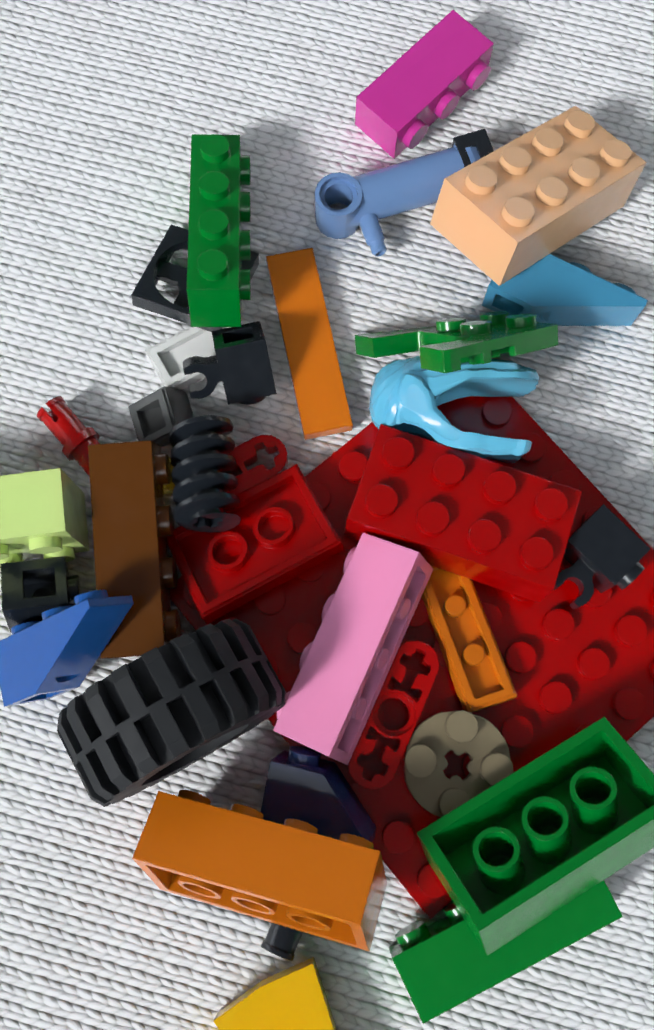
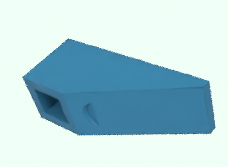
[482,254,648,326]

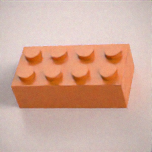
[132,790,387,952]

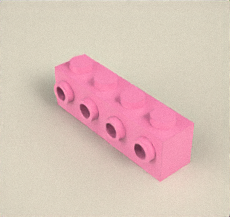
[273,533,433,765]

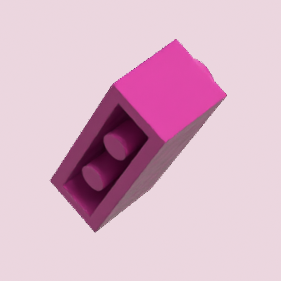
[355,10,494,159]

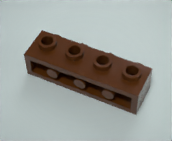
[88,440,181,659]

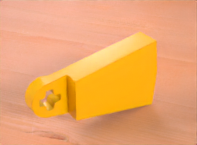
[213,957,337,1030]

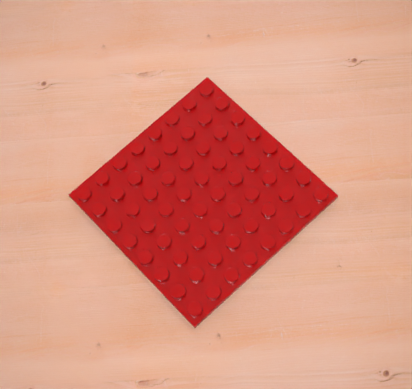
[170,396,654,919]

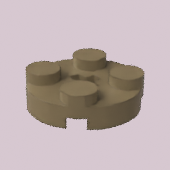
[403,710,514,817]

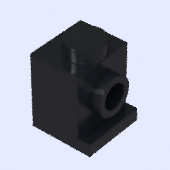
[1,557,81,632]

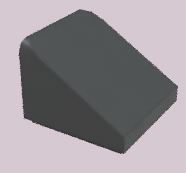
[128,386,194,447]

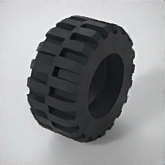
[57,619,286,807]

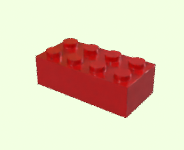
[344,424,582,603]

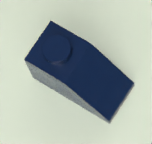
[261,746,377,842]

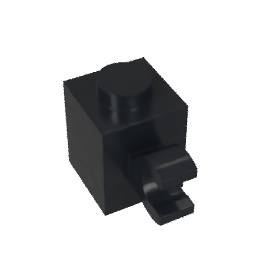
[183,321,277,405]
[554,504,651,610]

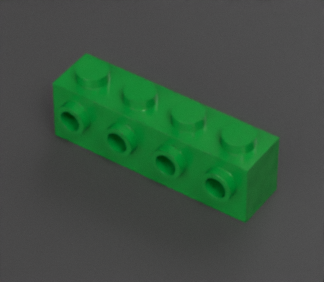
[187,134,251,327]

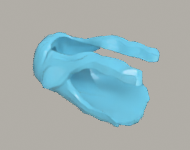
[369,356,540,463]

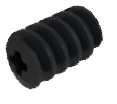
[169,415,241,533]

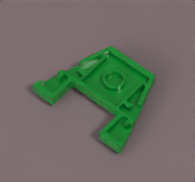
[355,311,558,373]

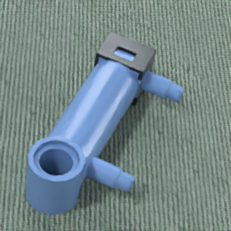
[315,129,494,257]

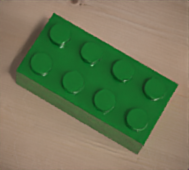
[417,717,654,956]

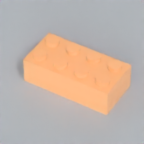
[430,106,647,286]

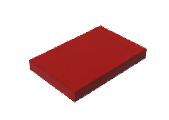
[167,464,345,624]

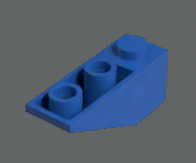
[0,590,134,707]

